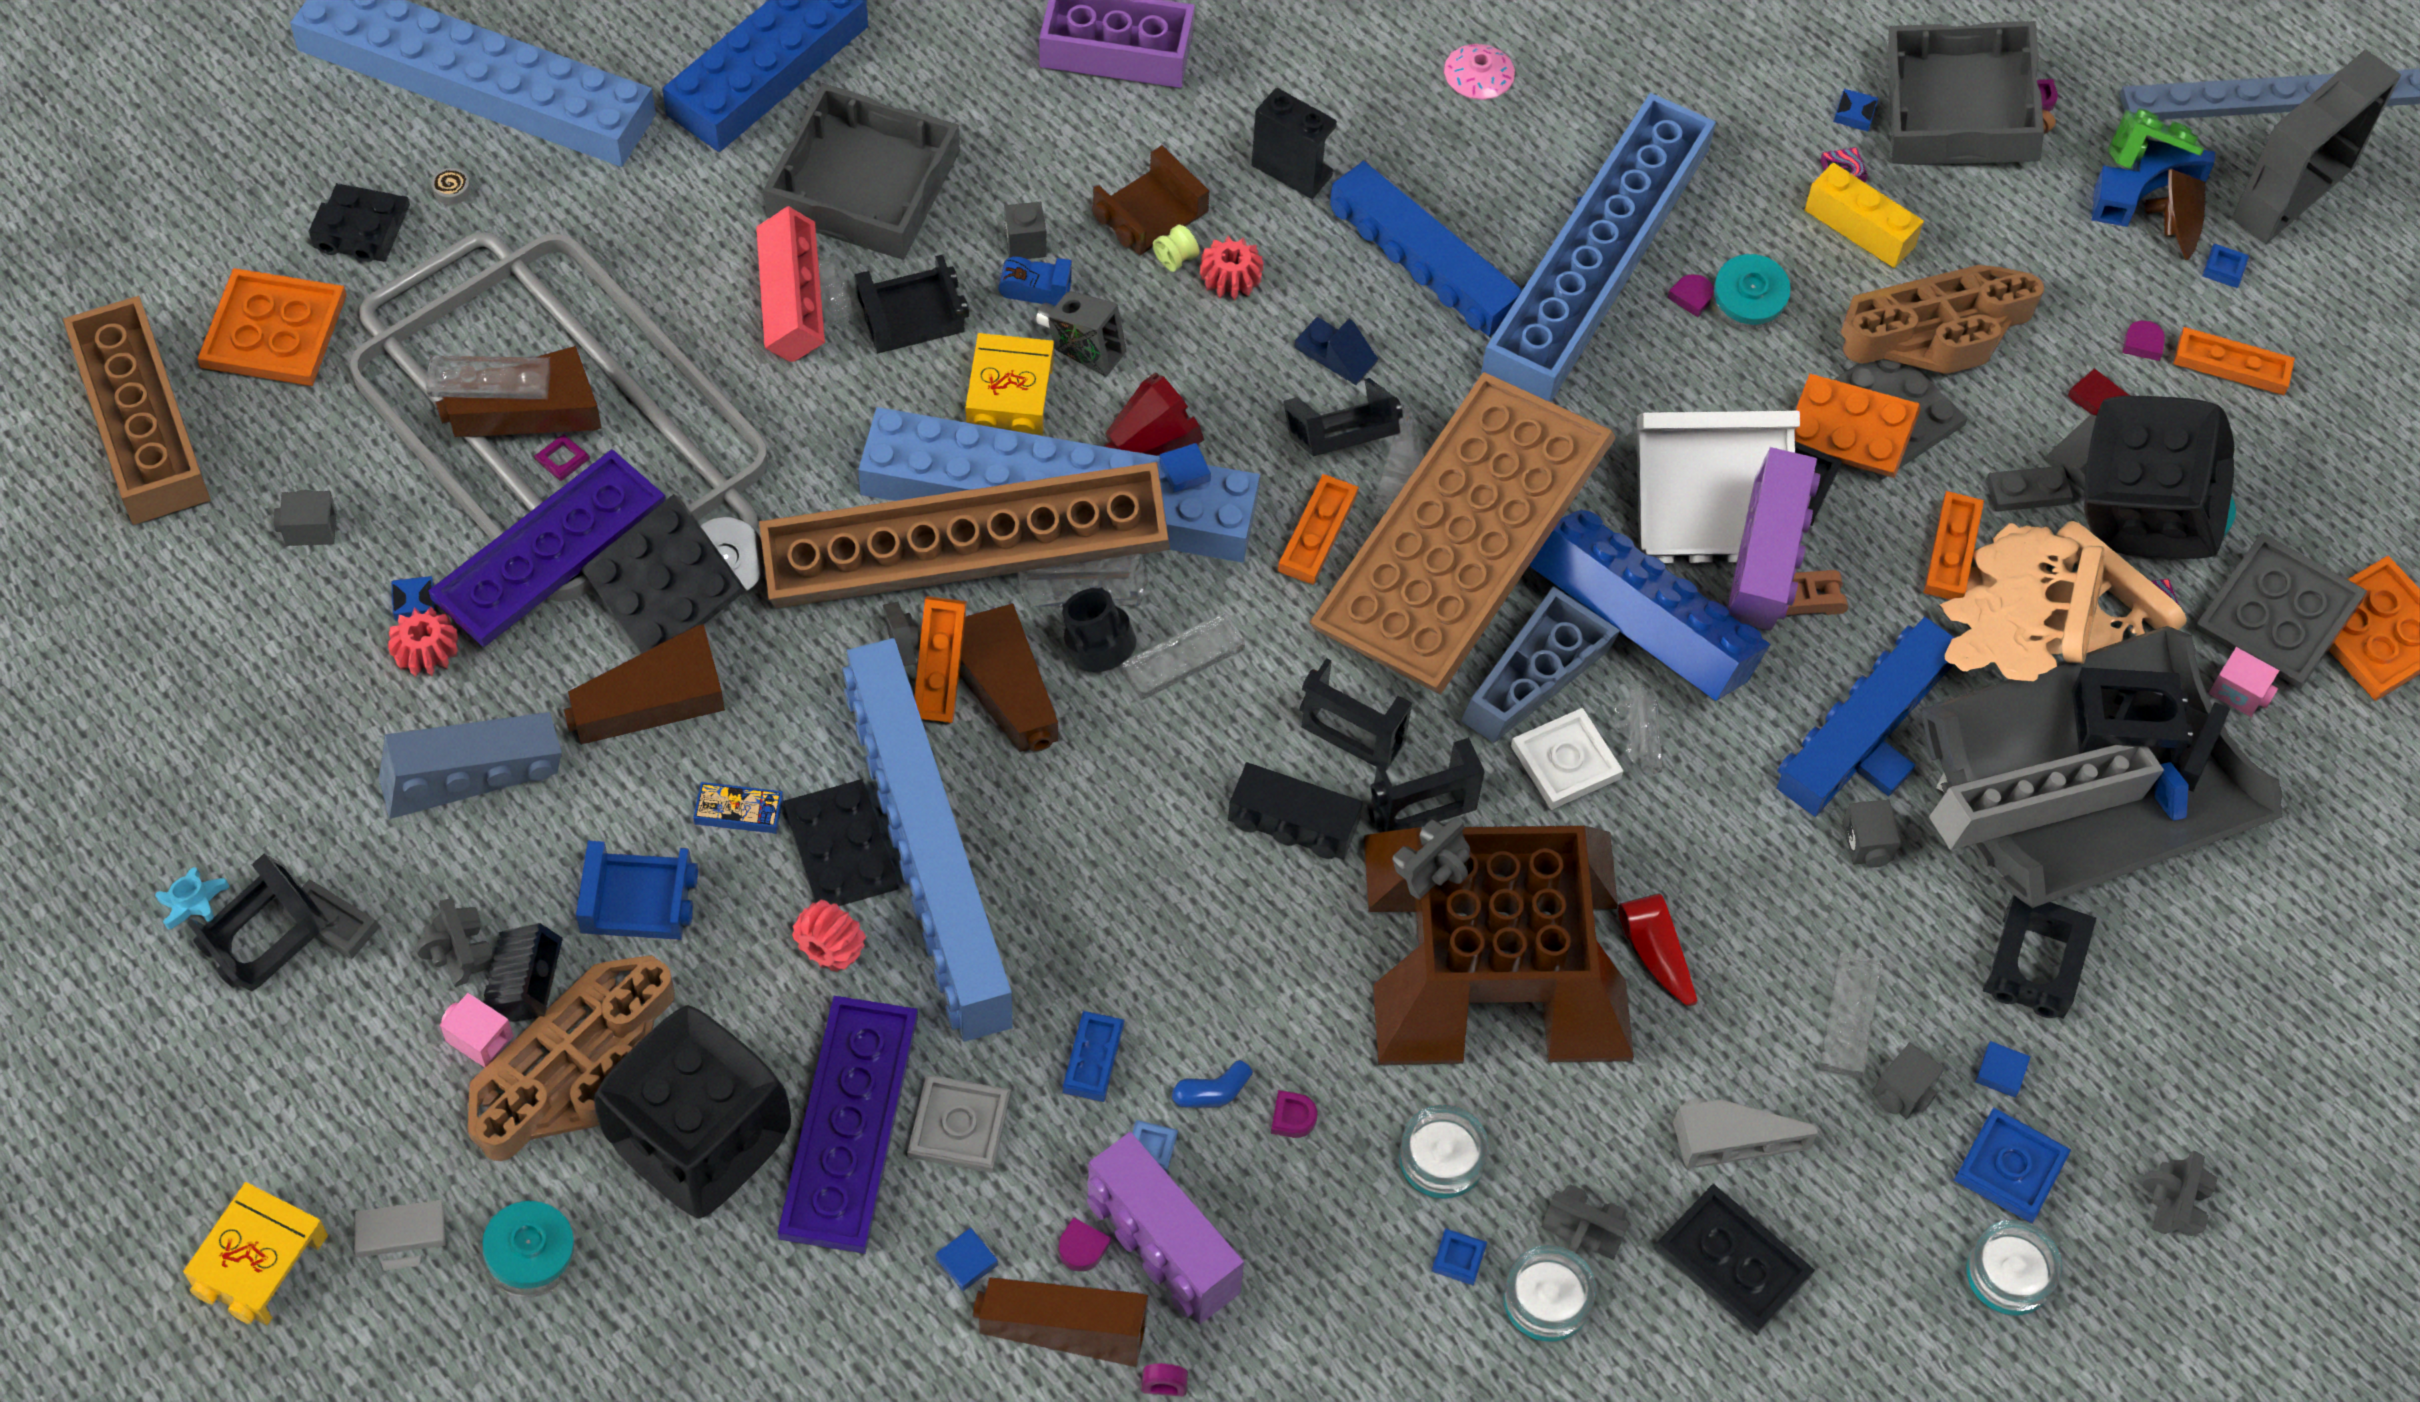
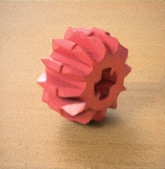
[1200,235,1264,301]
[388,607,459,677]
[792,900,866,972]

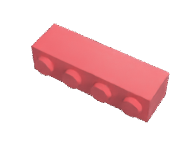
[756,206,825,362]

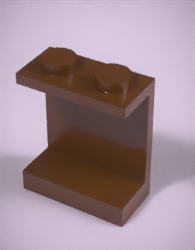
[1092,145,1209,256]

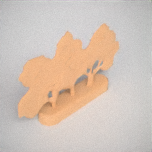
[1966,521,2186,655]
[1940,527,2105,681]

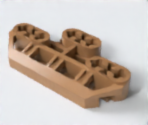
[1841,265,2044,374]
[468,955,675,1161]

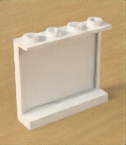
[1637,411,1800,564]

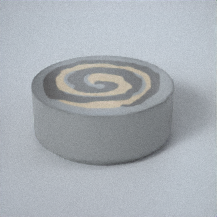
[431,168,471,205]

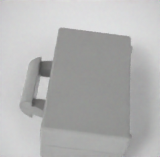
[354,1200,446,1270]

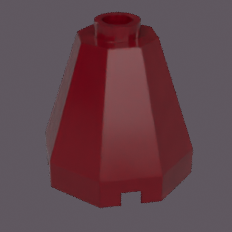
[1104,373,1204,456]

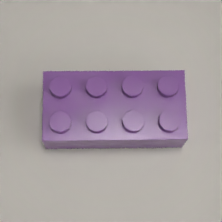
[1039,0,1195,88]
[1727,447,1820,631]
[1087,1131,1244,1325]

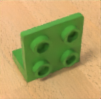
[2107,108,2204,169]

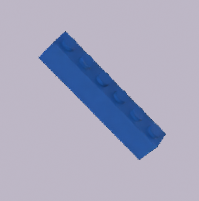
[1330,160,1522,337]
[1776,616,1955,817]

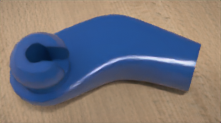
[1172,1060,1253,1108]

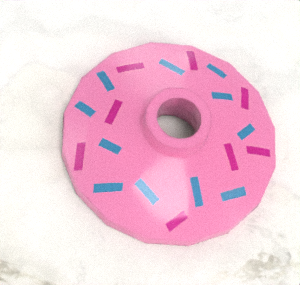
[1444,44,1515,100]

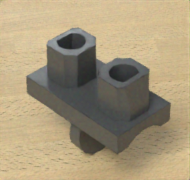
[1393,818,1470,900]
[416,898,493,987]
[2143,1150,2217,1236]
[1541,1184,1629,1260]

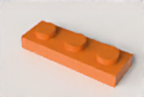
[2173,327,2295,395]
[1278,474,1359,585]
[1923,491,1984,600]
[914,596,967,723]

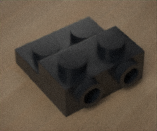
[309,183,410,262]

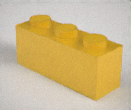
[1804,163,1924,269]

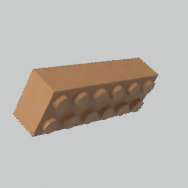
[63,296,211,525]

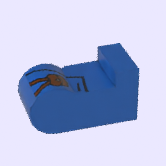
[998,257,1072,306]

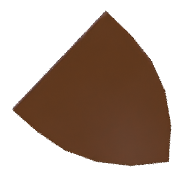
[2145,169,2205,260]

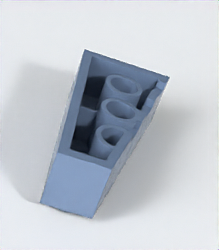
[1461,586,1620,743]
[379,712,562,819]

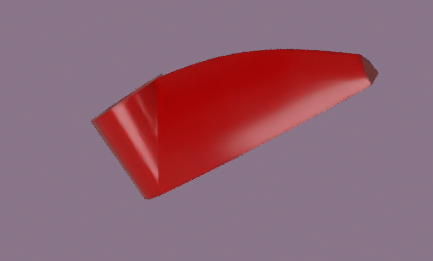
[1618,893,1698,1006]

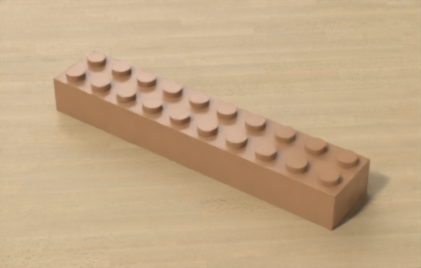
[759,462,1170,609]

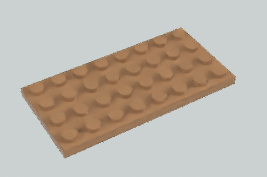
[1310,372,1616,695]

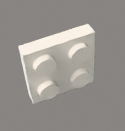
[1511,708,1623,810]

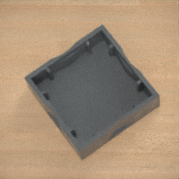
[1887,21,2044,165]
[2231,49,2401,244]
[763,83,960,260]

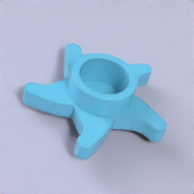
[155,867,229,929]

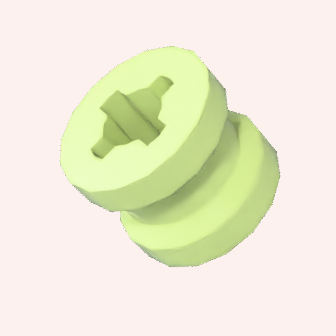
[1153,225,1199,272]

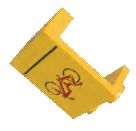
[965,333,1054,436]
[183,1182,328,1325]

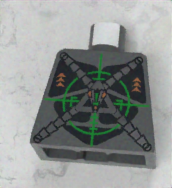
[1036,291,1127,377]

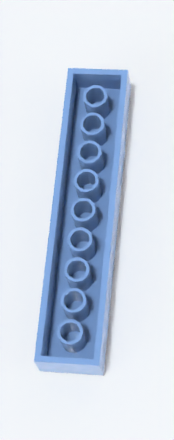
[290,0,656,167]
[1481,93,1716,402]
[858,407,1260,563]
[842,638,1013,1042]

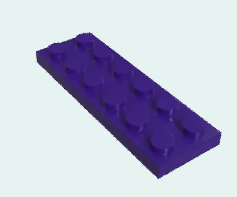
[428,449,666,647]
[778,995,918,1254]

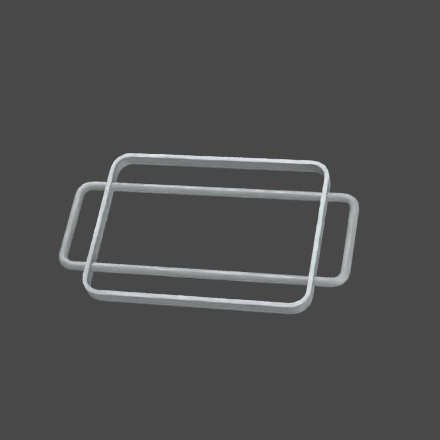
[350,232,768,602]

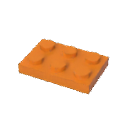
[1795,373,1921,478]

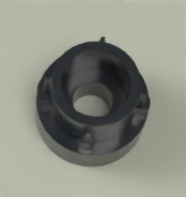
[1062,587,1137,672]

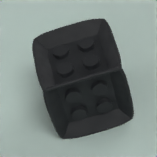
[2084,396,2235,559]
[594,1005,791,1219]

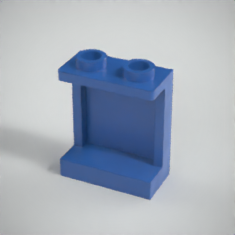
[576,841,698,940]

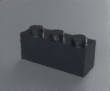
[1228,762,1363,860]

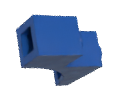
[2091,139,2215,227]

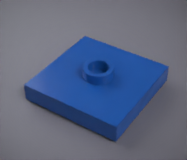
[1954,1107,2071,1223]

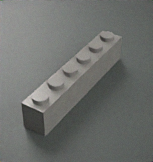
[1929,745,2164,850]

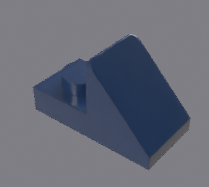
[1294,317,1378,385]

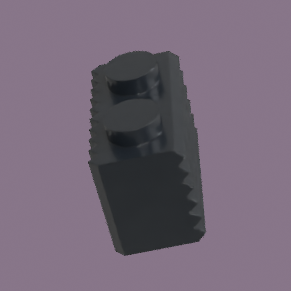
[482,923,563,1022]

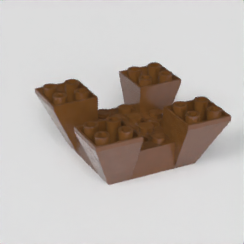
[1364,825,1634,1065]

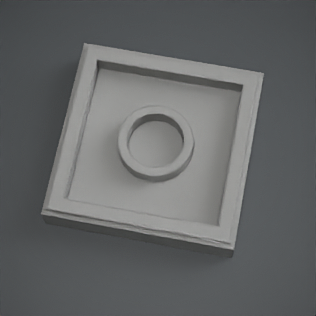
[907,1074,1011,1173]

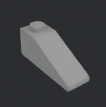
[1673,1098,1818,1169]

